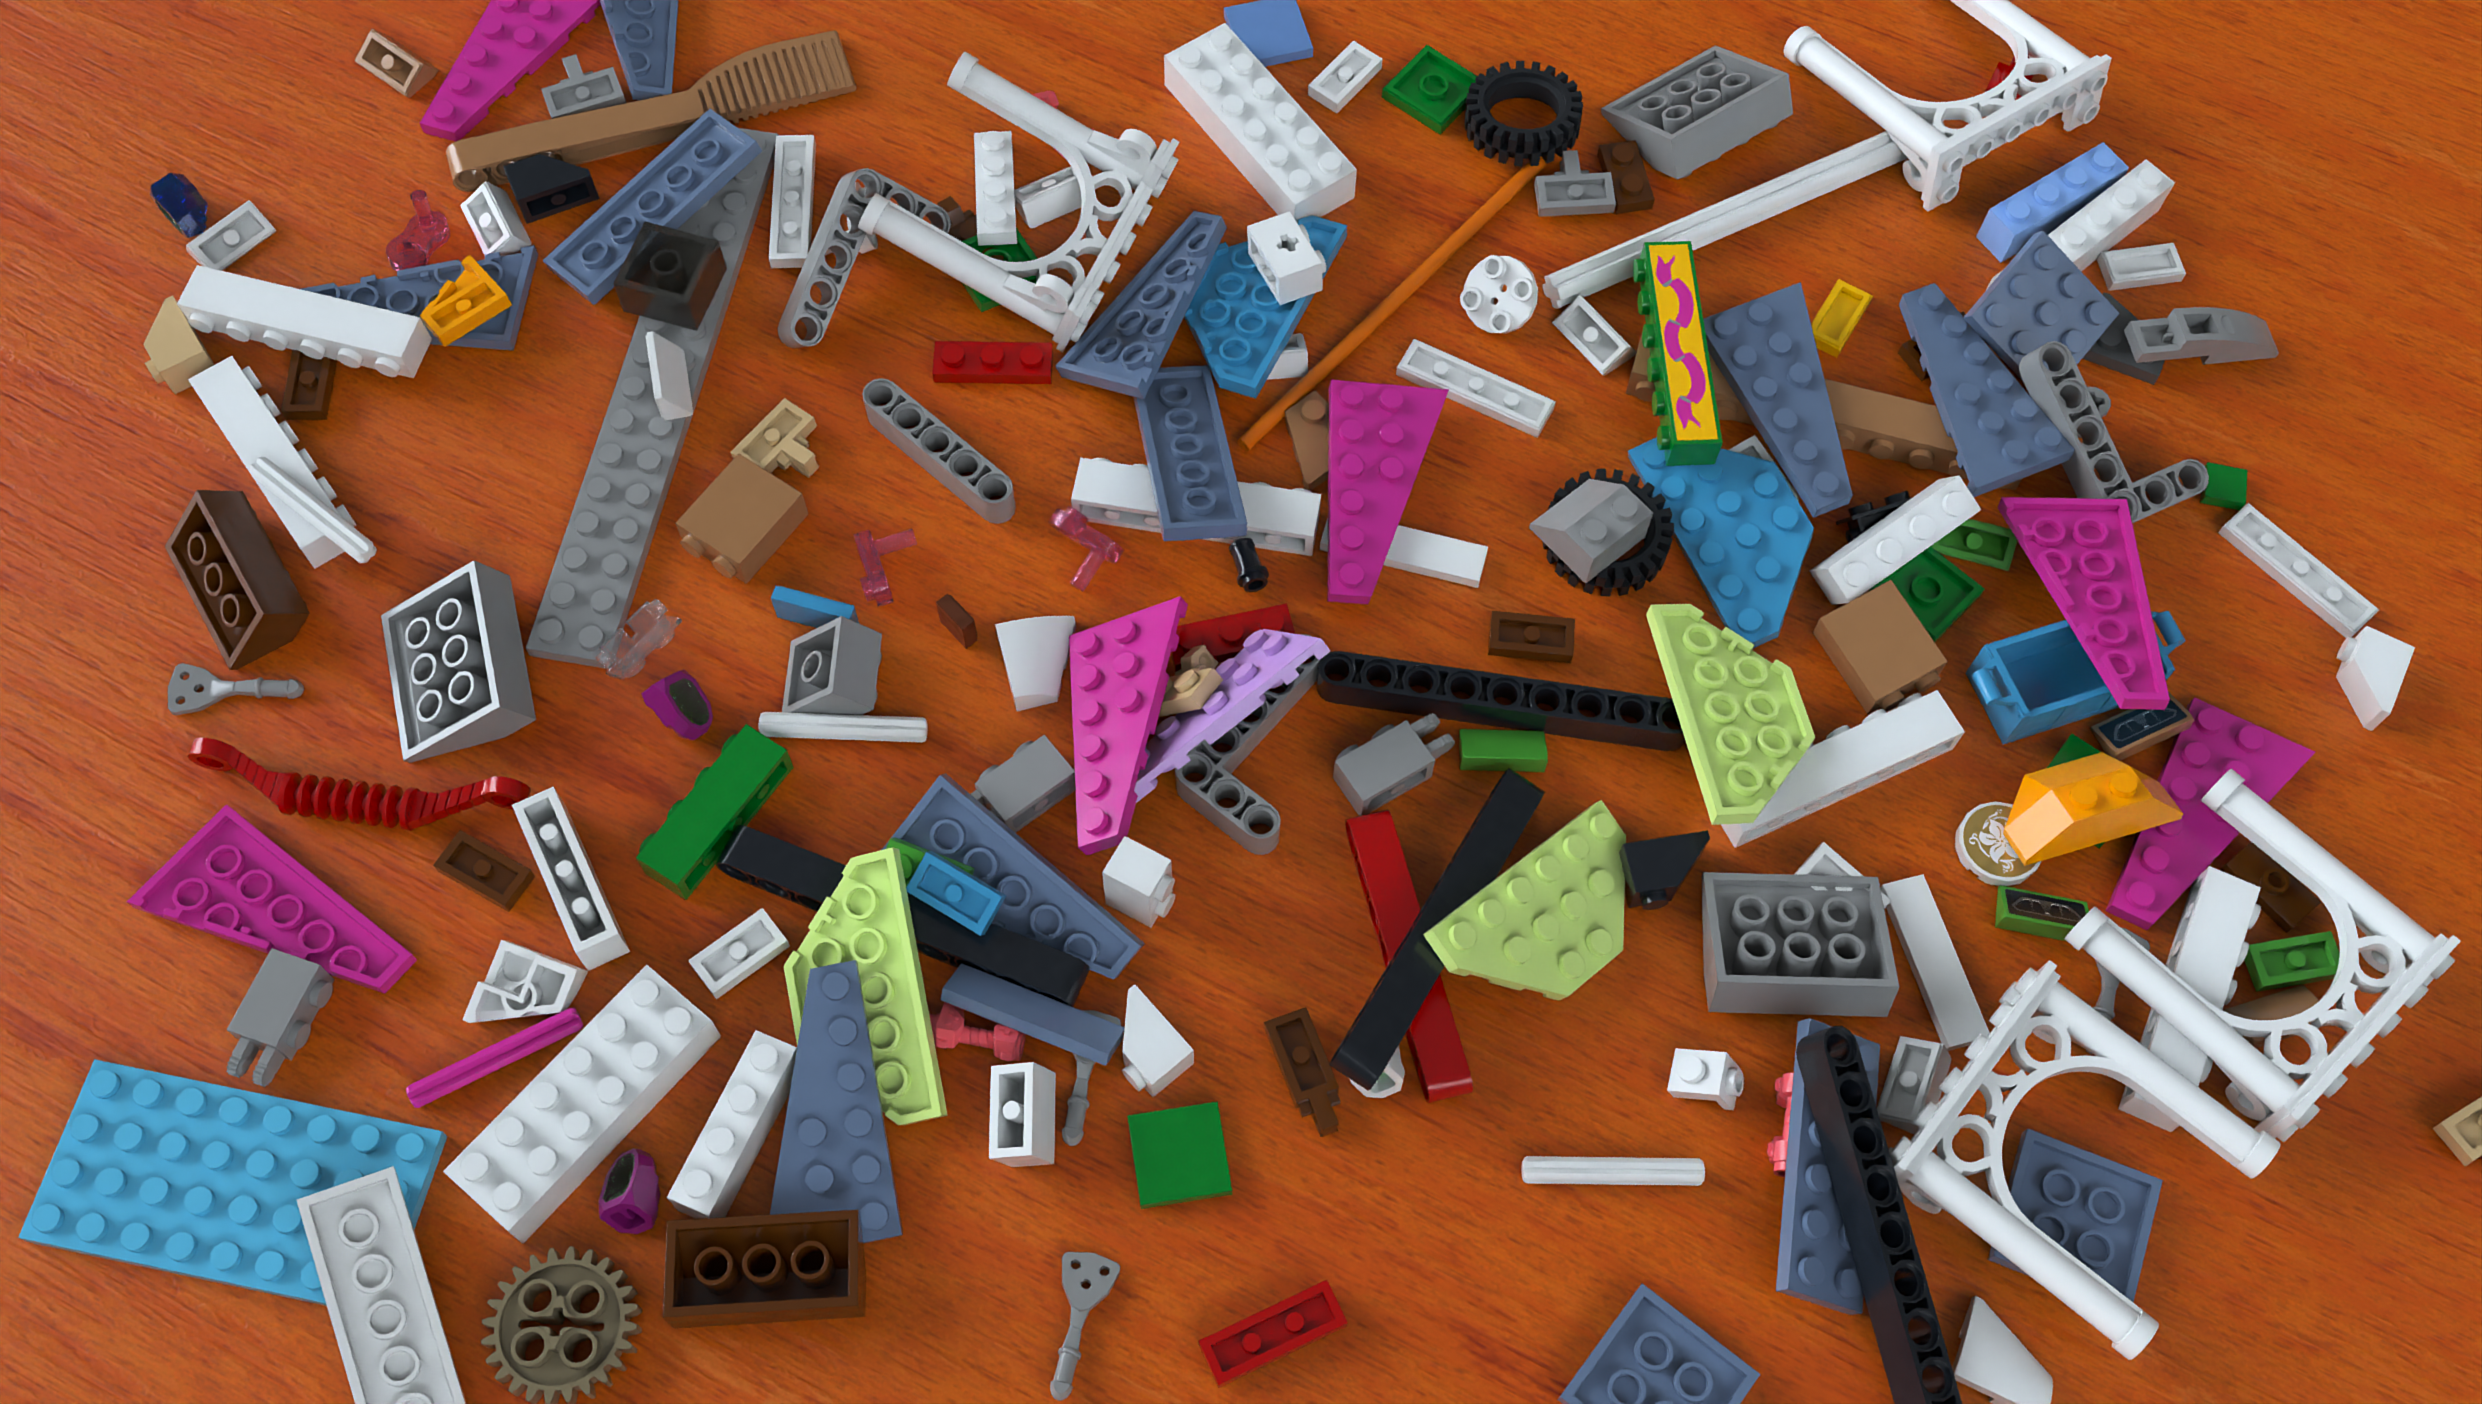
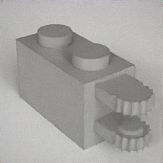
[1333,713,1455,816]
[971,735,1076,833]
[226,948,335,1087]

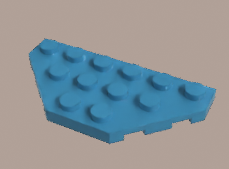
[1184,215,1347,399]
[1628,437,1814,648]

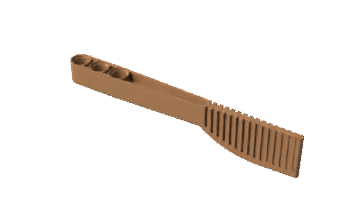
[446,30,857,192]

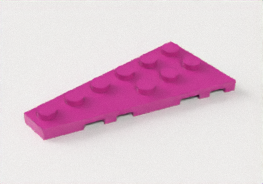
[419,0,601,142]
[1327,380,1449,604]
[1998,497,2170,710]
[1069,596,1188,855]
[2106,697,2315,930]
[127,804,417,994]

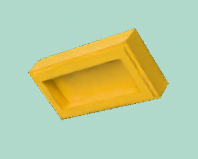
[1811,279,1873,358]

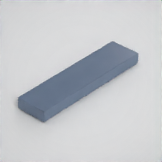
[941,963,1124,1066]

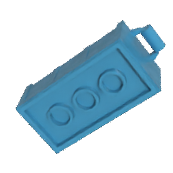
[1966,611,2186,745]

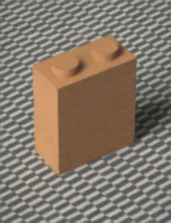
[675,454,809,584]
[1813,580,1948,714]

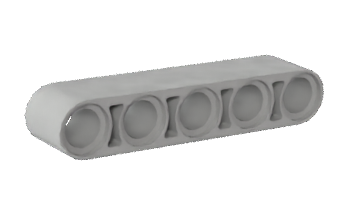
[862,378,1016,524]

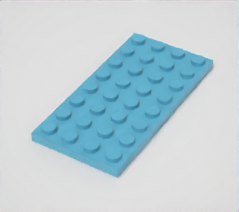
[18,1059,447,1306]

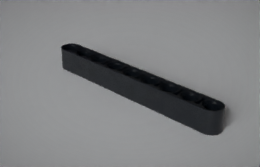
[1317,651,1686,751]
[1329,768,1545,1091]
[716,825,1090,1007]
[1796,1026,1962,1404]

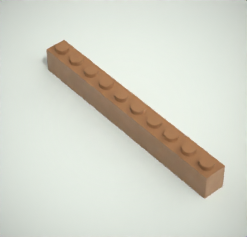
[1626,335,2023,490]

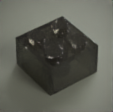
[613,221,727,331]

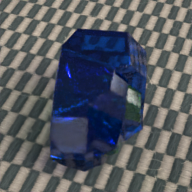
[150,173,208,238]

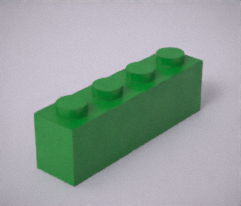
[636,724,794,900]

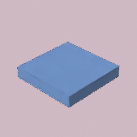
[1224,0,1314,67]

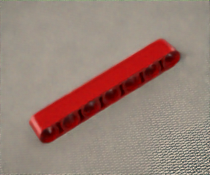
[1345,810,1473,1103]

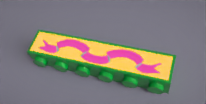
[1633,241,1723,466]

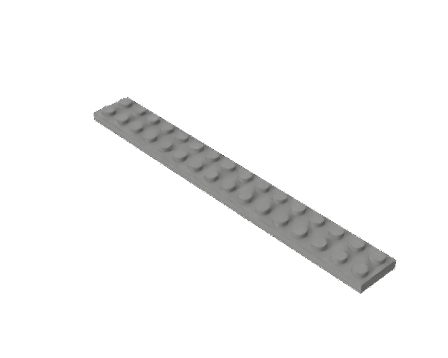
[525,128,779,669]

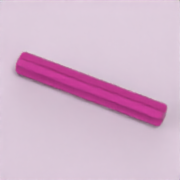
[406,1008,583,1108]

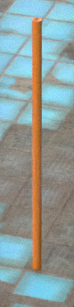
[1237,156,1546,452]

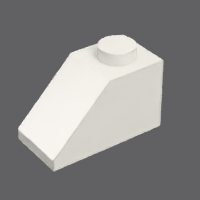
[2336,626,2415,731]
[1122,985,1194,1097]

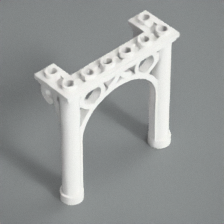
[1784,0,2112,212]
[858,51,1179,352]
[2064,768,2461,1142]
[1889,960,2281,1360]

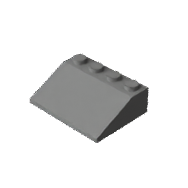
[1601,45,1793,180]
[381,560,536,763]
[1701,872,1900,1017]

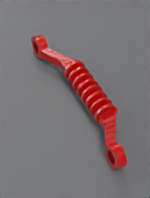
[188,738,531,831]

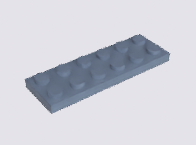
[543,109,762,305]
[1134,365,1247,541]
[1776,1018,1880,1315]

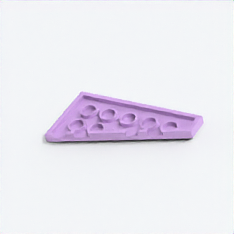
[1134,629,1331,803]

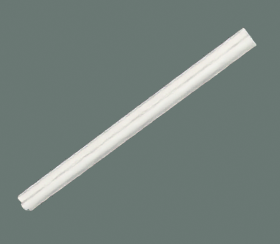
[1542,119,1945,309]

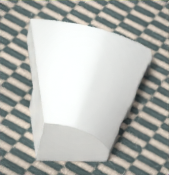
[995,616,1076,712]
[462,940,588,1023]
[1952,1296,2053,1404]

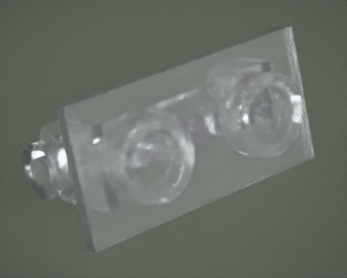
[595,599,682,680]

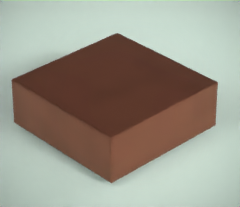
[936,594,978,649]

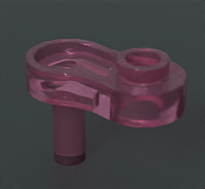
[386,190,450,271]
[1048,506,1124,592]
[853,529,917,607]

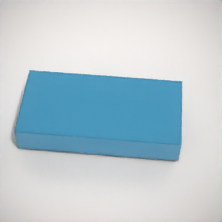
[771,586,859,628]

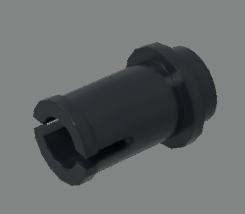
[1229,538,1269,592]

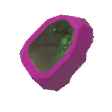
[641,670,713,740]
[598,1148,661,1234]

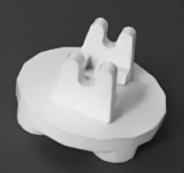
[1460,255,1538,334]

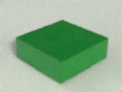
[2200,462,2248,511]

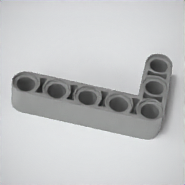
[778,168,951,349]
[2019,341,2209,523]
[1175,634,1321,855]

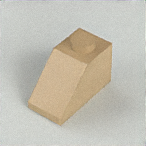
[143,295,215,394]

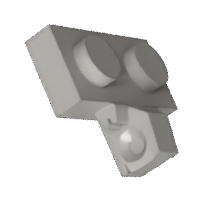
[541,54,626,119]
[1534,150,1616,217]

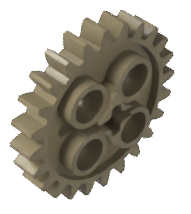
[481,1246,642,1404]

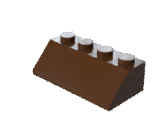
[165,490,310,670]
[663,1209,866,1328]

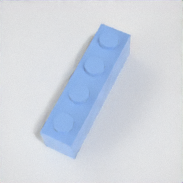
[1976,142,2129,263]

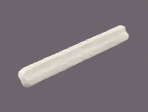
[249,457,377,563]
[758,712,928,743]
[1521,1156,1705,1186]

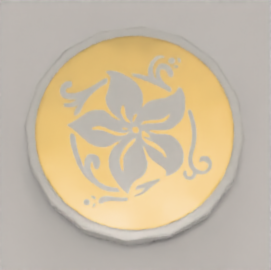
[1955,801,2041,886]

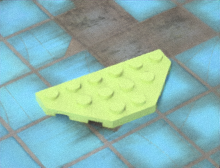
[1646,604,1816,825]
[1423,800,1626,1001]
[784,847,948,1125]

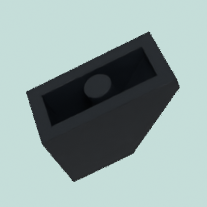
[503,154,600,224]
[1619,830,1710,910]

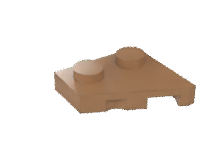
[1285,391,1329,491]

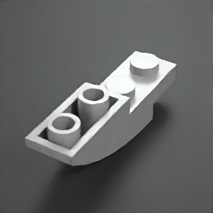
[2124,307,2279,365]

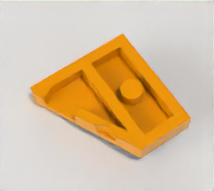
[420,255,512,347]

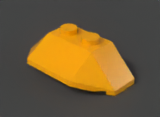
[2003,752,2183,866]

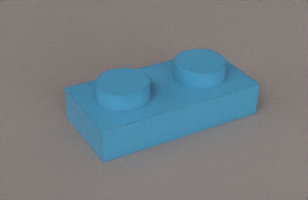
[906,851,1006,936]

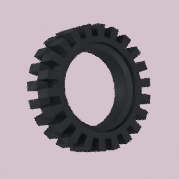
[1464,61,1583,167]
[1543,469,1674,597]

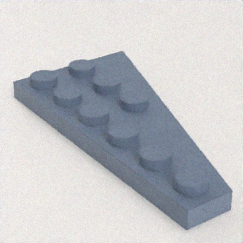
[600,0,678,100]
[1055,211,1227,399]
[301,245,538,351]
[1703,282,1853,518]
[1899,283,2075,497]
[882,773,1145,980]
[770,960,903,1243]

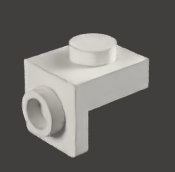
[1667,1048,1744,1110]

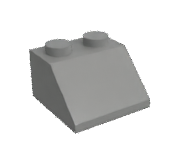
[1529,479,1653,583]
[782,616,882,715]

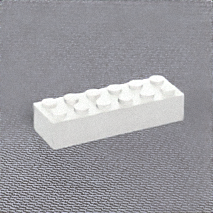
[1164,23,1357,224]
[443,965,721,1244]

